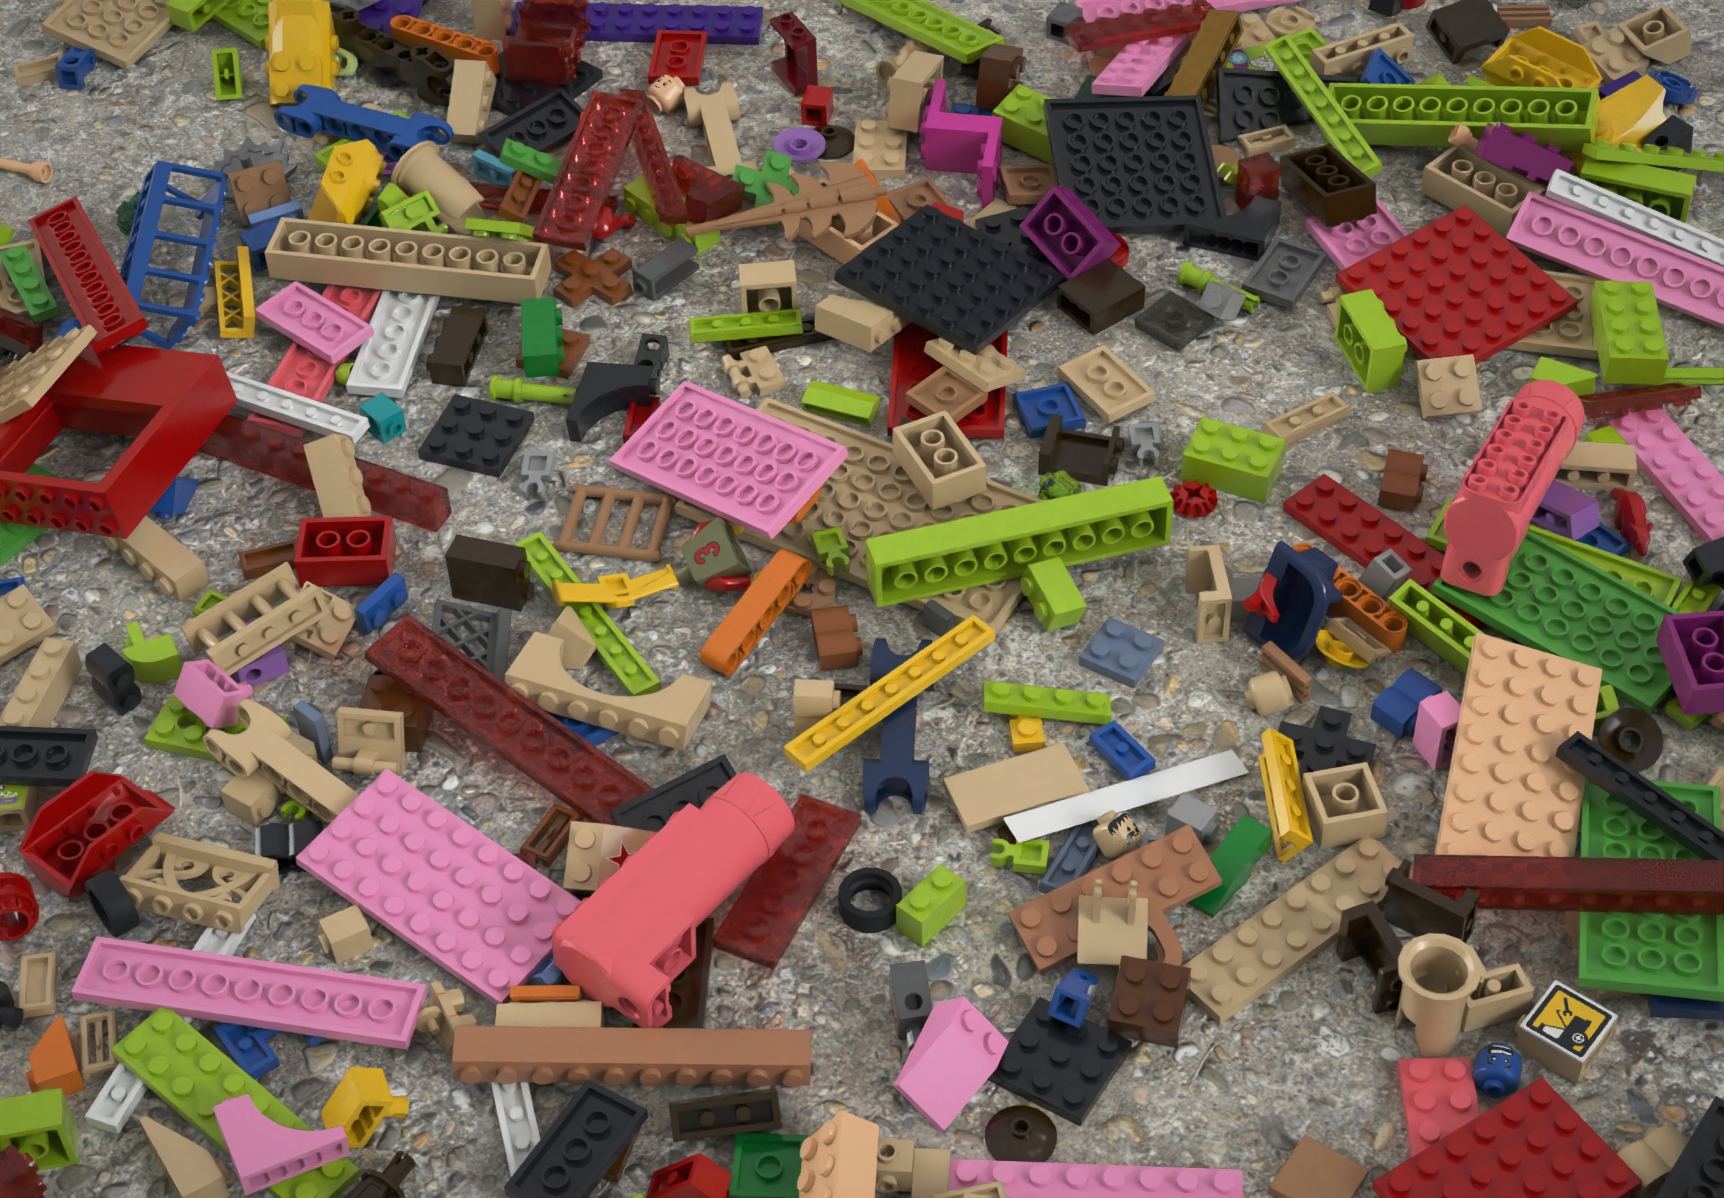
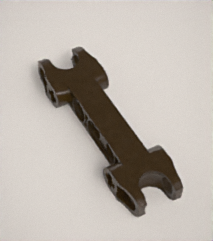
[330,3,454,106]

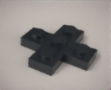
[1278,706,1376,783]

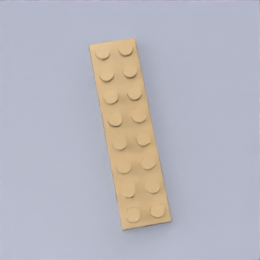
[1182,836,1417,1025]

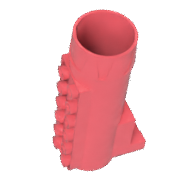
[1440,380,1585,596]
[552,772,795,1028]

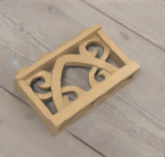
[119,832,280,934]

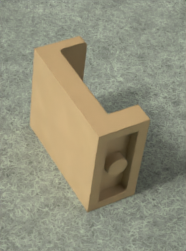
[1185,545,1232,644]

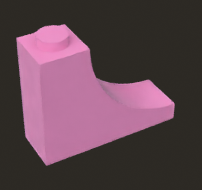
[213,1094,350,1196]

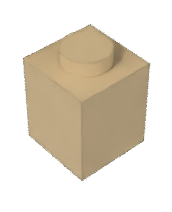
[317,904,374,964]

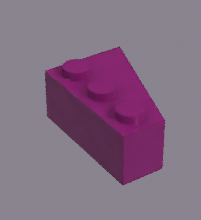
[1474,121,1573,186]

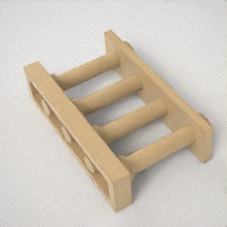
[180,562,330,676]

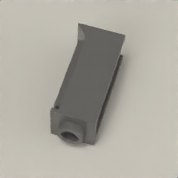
[632,235,700,302]

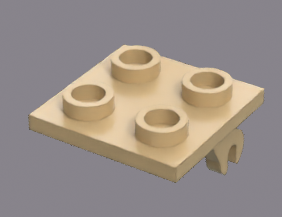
[1077,879,1148,966]

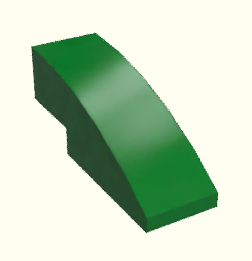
[1187,814,1273,918]

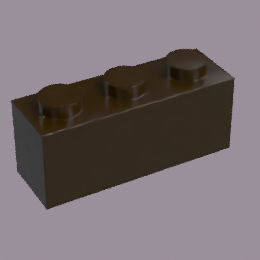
[426,306,488,387]
[668,1088,782,1142]

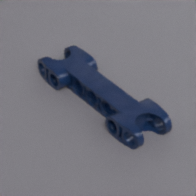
[862,638,934,815]

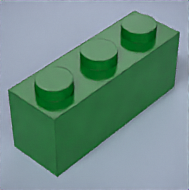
[521,297,565,378]

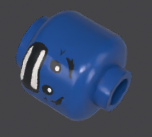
[1472,1042,1522,1098]

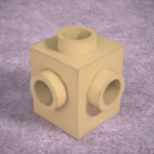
[875,1137,914,1193]

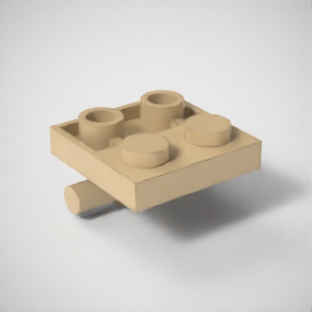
[282,581,356,661]
[332,706,406,776]

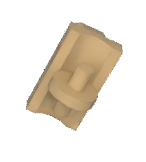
[416,981,477,1052]

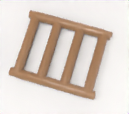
[552,484,679,562]

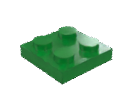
[729,1133,808,1198]

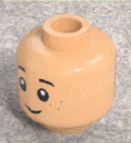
[647,75,685,113]

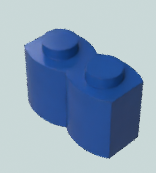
[1370,668,1443,739]

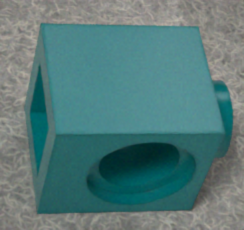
[359,392,407,444]

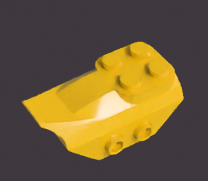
[265,0,340,106]
[1481,26,1603,101]
[1560,74,1667,176]
[307,139,387,225]

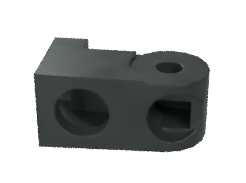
[634,333,670,379]

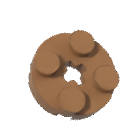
[782,562,836,619]

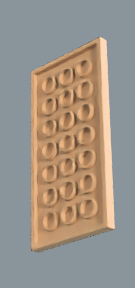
[1432,632,1602,907]

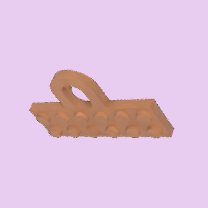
[1008,824,1222,974]

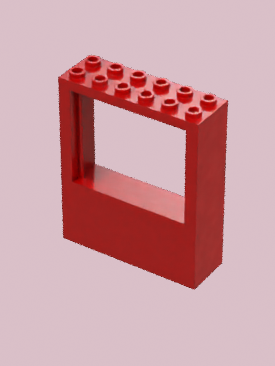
[0,342,238,539]

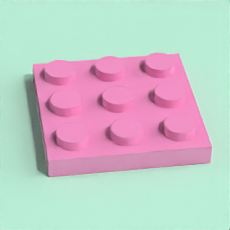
[1305,198,1409,271]

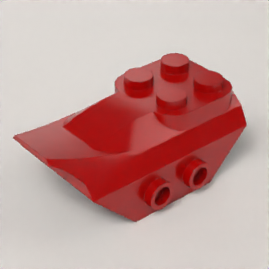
[18,771,176,898]

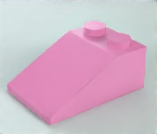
[894,996,1009,1131]

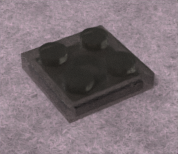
[1134,291,1214,352]

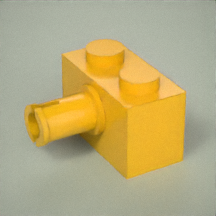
[321,1066,409,1148]

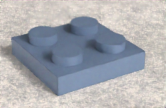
[1079,617,1164,689]

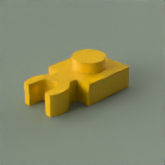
[1009,715,1045,752]

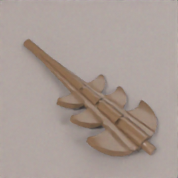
[685,161,887,242]

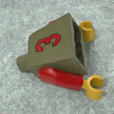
[675,517,762,591]

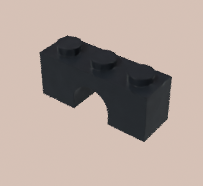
[1682,537,1724,611]

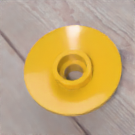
[1314,629,1370,669]

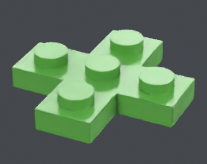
[729,150,799,230]

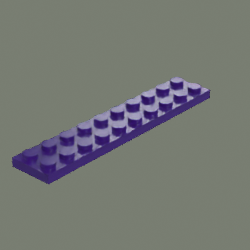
[509,0,764,45]

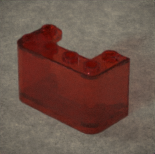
[502,0,590,84]

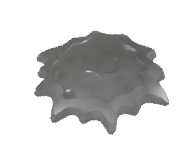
[206,137,298,202]

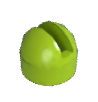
[334,363,354,386]

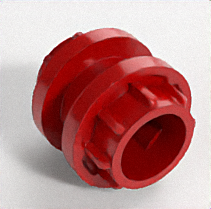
[0,872,39,941]

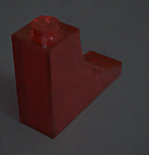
[669,155,745,224]

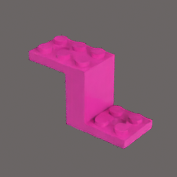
[920,79,1003,209]

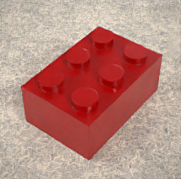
[294,516,397,587]

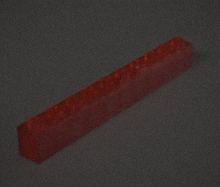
[198,414,452,533]
[1413,854,1724,915]

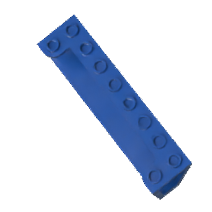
[120,160,228,350]

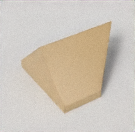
[547,606,597,670]

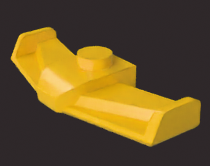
[552,564,680,609]

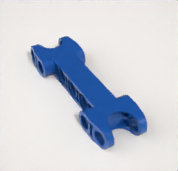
[274,84,454,162]

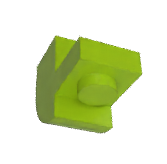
[121,621,183,683]

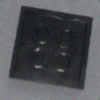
[418,394,535,478]
[987,997,1132,1127]

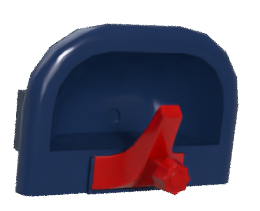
[1243,541,1343,660]

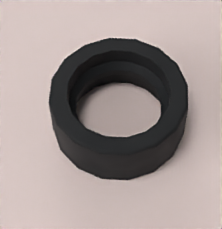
[838,867,902,933]
[85,869,140,938]

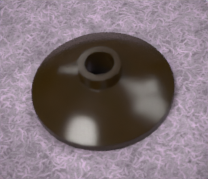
[813,125,855,160]
[1598,708,1663,772]
[985,1105,1057,1162]

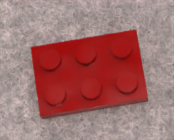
[648,30,708,86]

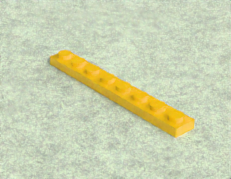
[784,614,995,773]

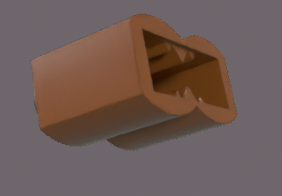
[1377,449,1429,511]
[811,605,863,671]

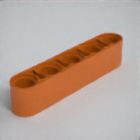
[390,15,500,75]
[1292,543,1408,654]
[700,549,812,676]

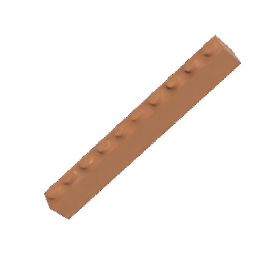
[452,1026,811,1087]

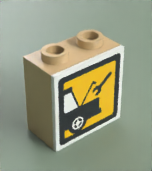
[1514,980,1618,1085]

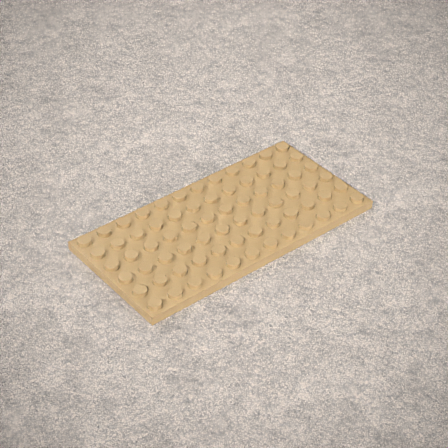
[675,397,1045,636]

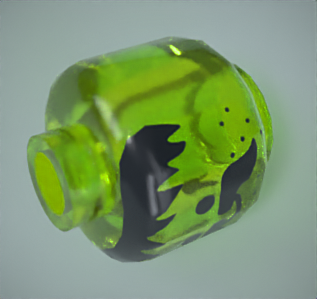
[1038,470,1082,501]

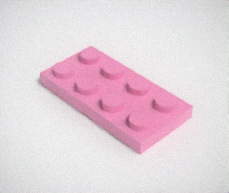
[254,281,374,365]

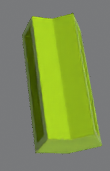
[801,380,881,427]

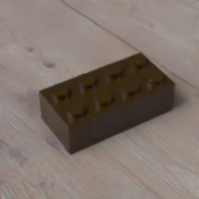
[1280,144,1377,227]

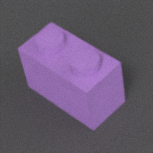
[1531,480,1600,540]

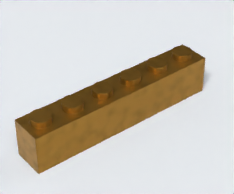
[1164,9,1244,110]

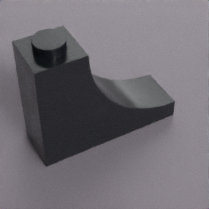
[1183,196,1282,261]
[566,362,660,442]

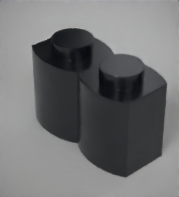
[85,643,141,716]
[255,819,324,875]

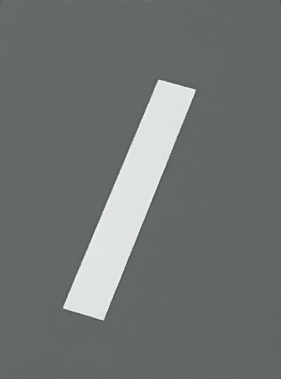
[1003,749,1249,843]

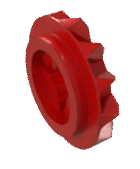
[1170,479,1218,518]

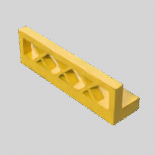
[214,246,255,338]
[1258,727,1313,862]

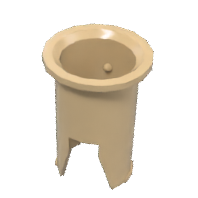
[391,140,487,236]
[1394,933,1482,1058]

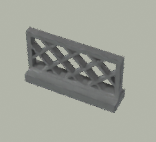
[424,599,512,723]

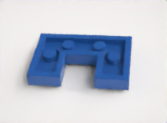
[213,1022,327,1080]

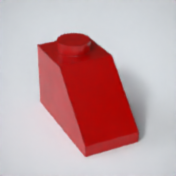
[646,1153,732,1198]

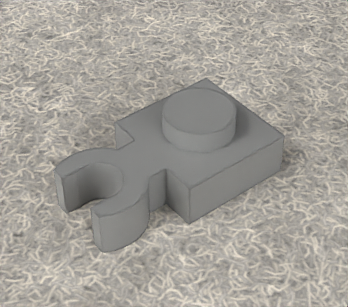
[1128,422,1161,467]
[521,450,556,499]

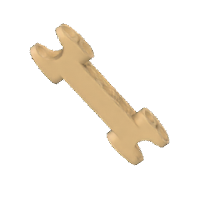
[684,82,758,207]
[203,699,360,825]

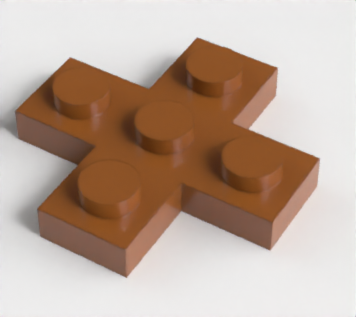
[553,247,632,308]

